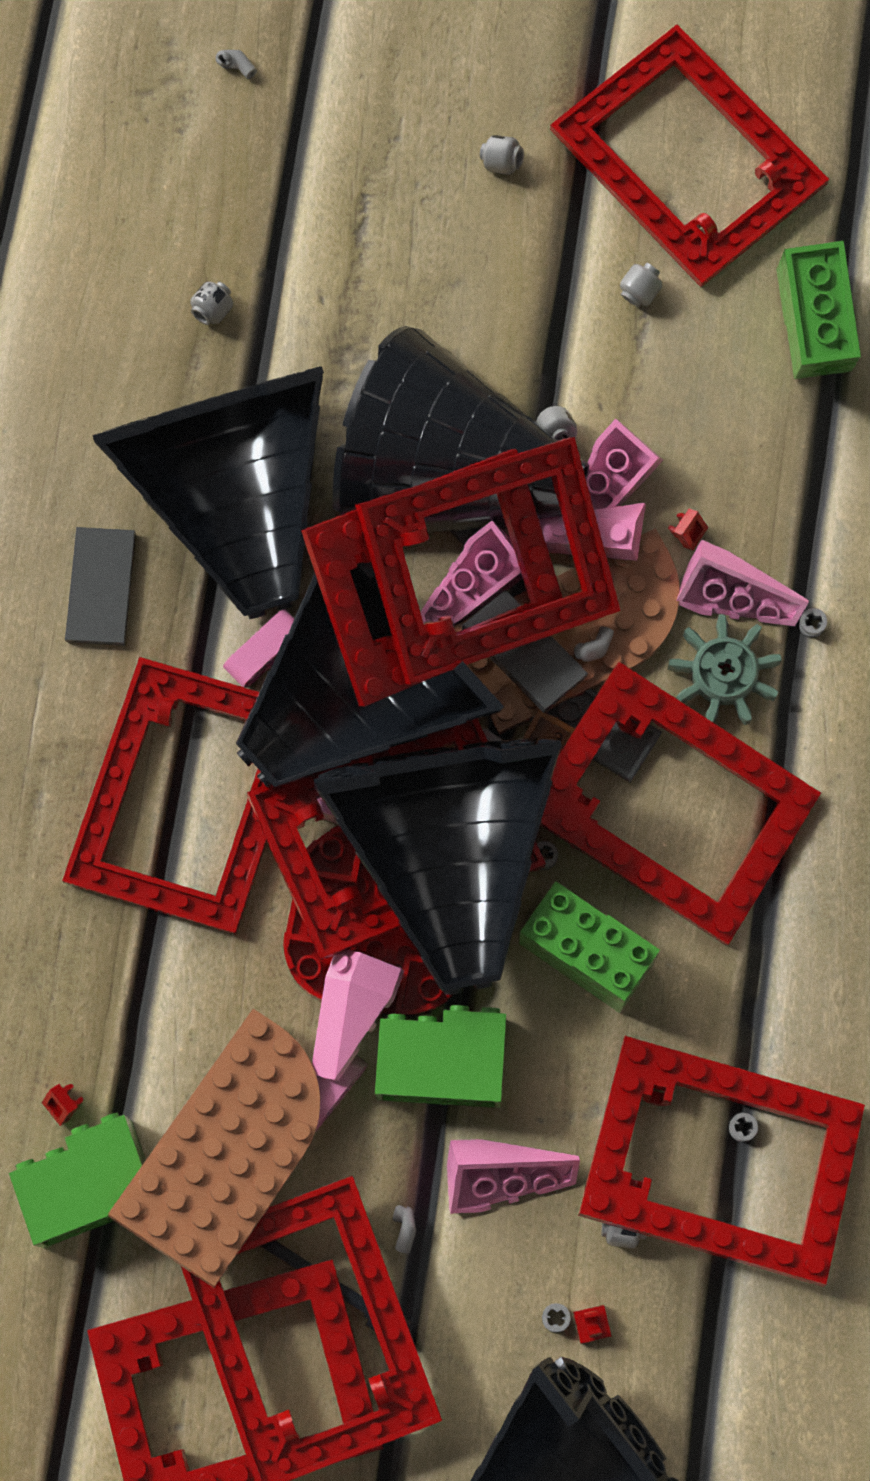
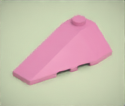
[586,419,663,510]
[421,520,523,626]
[676,540,809,626]
[312,950,404,1082]
[447,1139,580,1214]

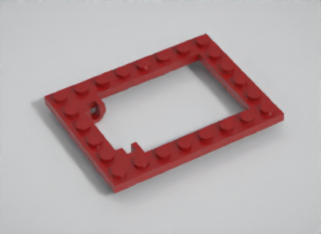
[550,24,829,287]
[356,437,621,684]
[301,449,563,706]
[62,657,267,935]
[540,662,821,946]
[247,719,546,961]
[578,1036,865,1287]
[181,1175,442,1481]
[87,1259,384,1481]

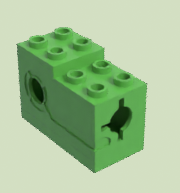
[776,241,861,379]
[519,881,660,1013]
[375,1005,506,1108]
[9,1112,146,1248]

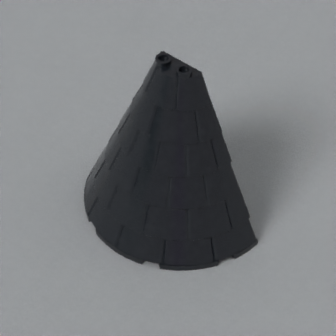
[333,326,589,534]
[92,366,324,620]
[236,562,504,789]
[314,739,562,995]
[470,1357,679,1481]

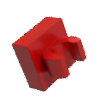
[668,508,709,551]
[41,1084,84,1126]
[573,1305,611,1344]

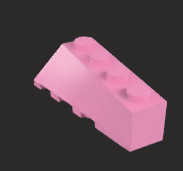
[539,503,646,561]

